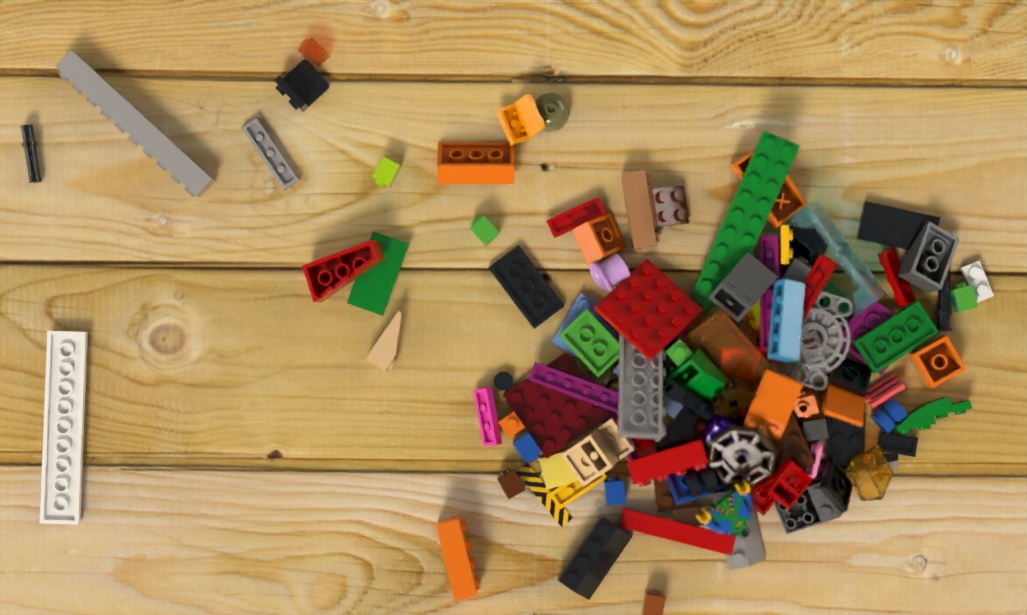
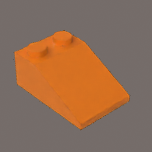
[743,368,804,441]
[819,377,865,427]

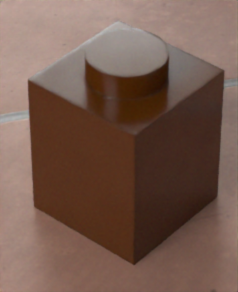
[497,468,525,500]

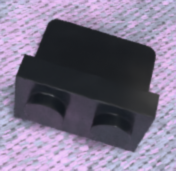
[274,60,330,112]

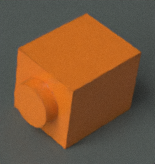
[498,411,525,438]

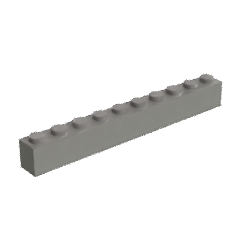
[56,50,215,197]

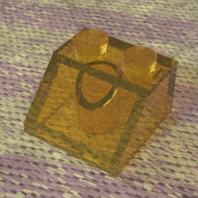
[846,445,893,501]

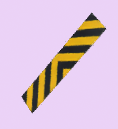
[516,463,572,527]

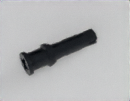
[935,273,953,331]

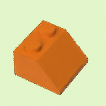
[572,213,627,265]

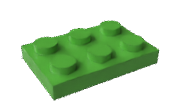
[558,309,619,377]

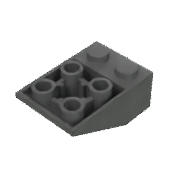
[708,252,778,323]
[774,479,844,534]

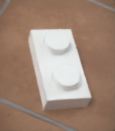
[960,261,994,303]

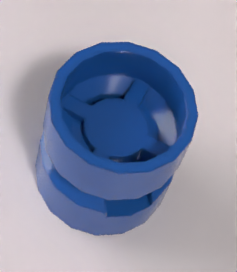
[870,397,908,434]

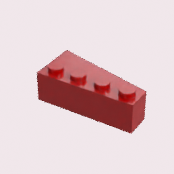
[302,240,385,302]
[627,440,709,487]

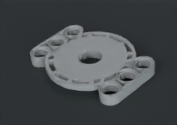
[773,291,854,390]

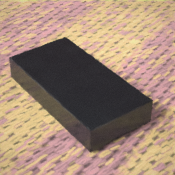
[876,432,918,457]

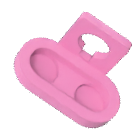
[804,441,825,480]

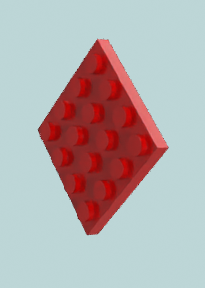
[594,259,703,361]

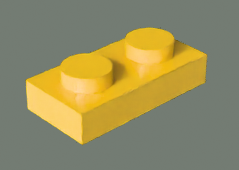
[780,225,793,264]

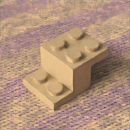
[561,417,636,486]

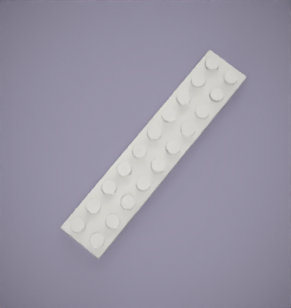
[40,331,88,524]

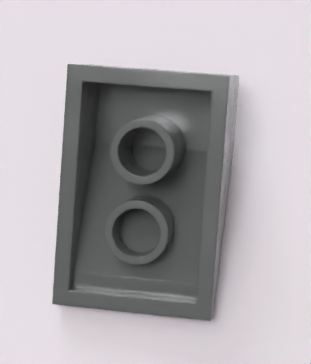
[897,221,959,293]

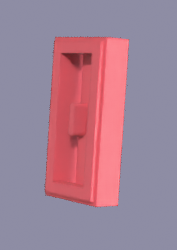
[865,373,905,408]

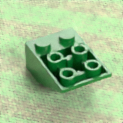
[666,348,729,404]

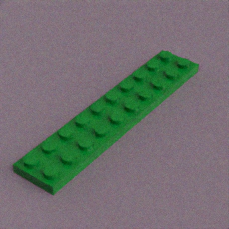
[690,130,800,322]

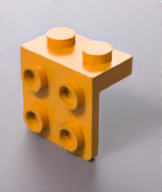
[496,93,545,146]

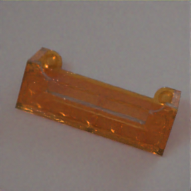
[682,305,776,414]

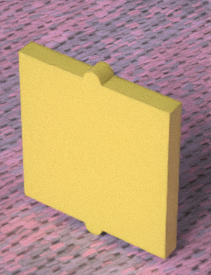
[539,452,579,490]

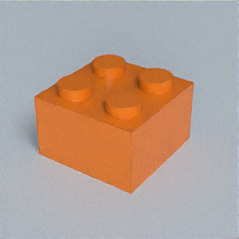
[908,335,966,388]

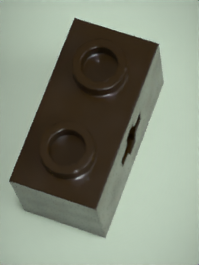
[711,375,756,422]

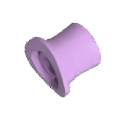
[589,253,630,294]

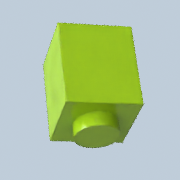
[372,156,401,188]

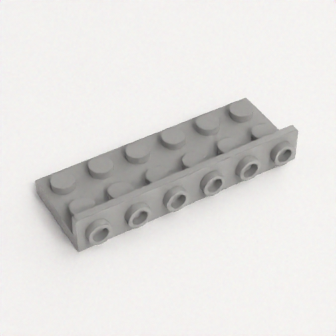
[618,333,666,442]

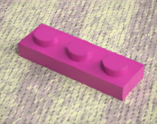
[473,387,502,447]

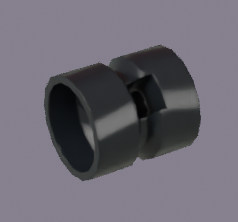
[684,467,719,498]

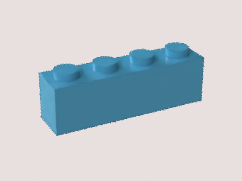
[768,279,805,362]

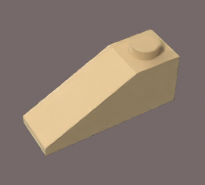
[366,311,403,372]

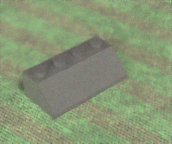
[712,486,765,570]

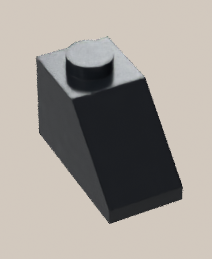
[789,226,829,264]

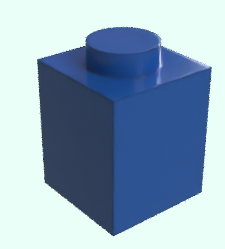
[513,432,542,463]
[603,476,626,506]

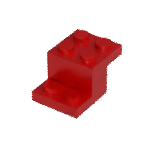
[749,458,813,516]

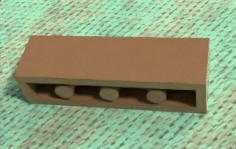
[621,169,660,250]

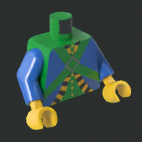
[696,480,753,539]

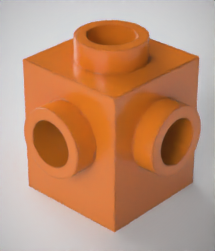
[793,389,819,419]

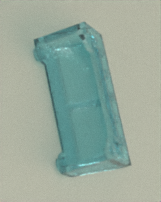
[786,201,887,317]

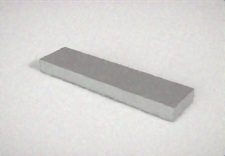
[241,117,300,191]

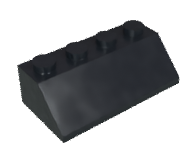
[558,514,632,600]

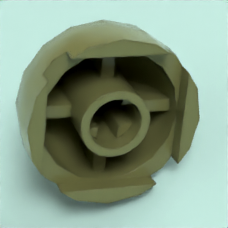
[536,93,569,132]

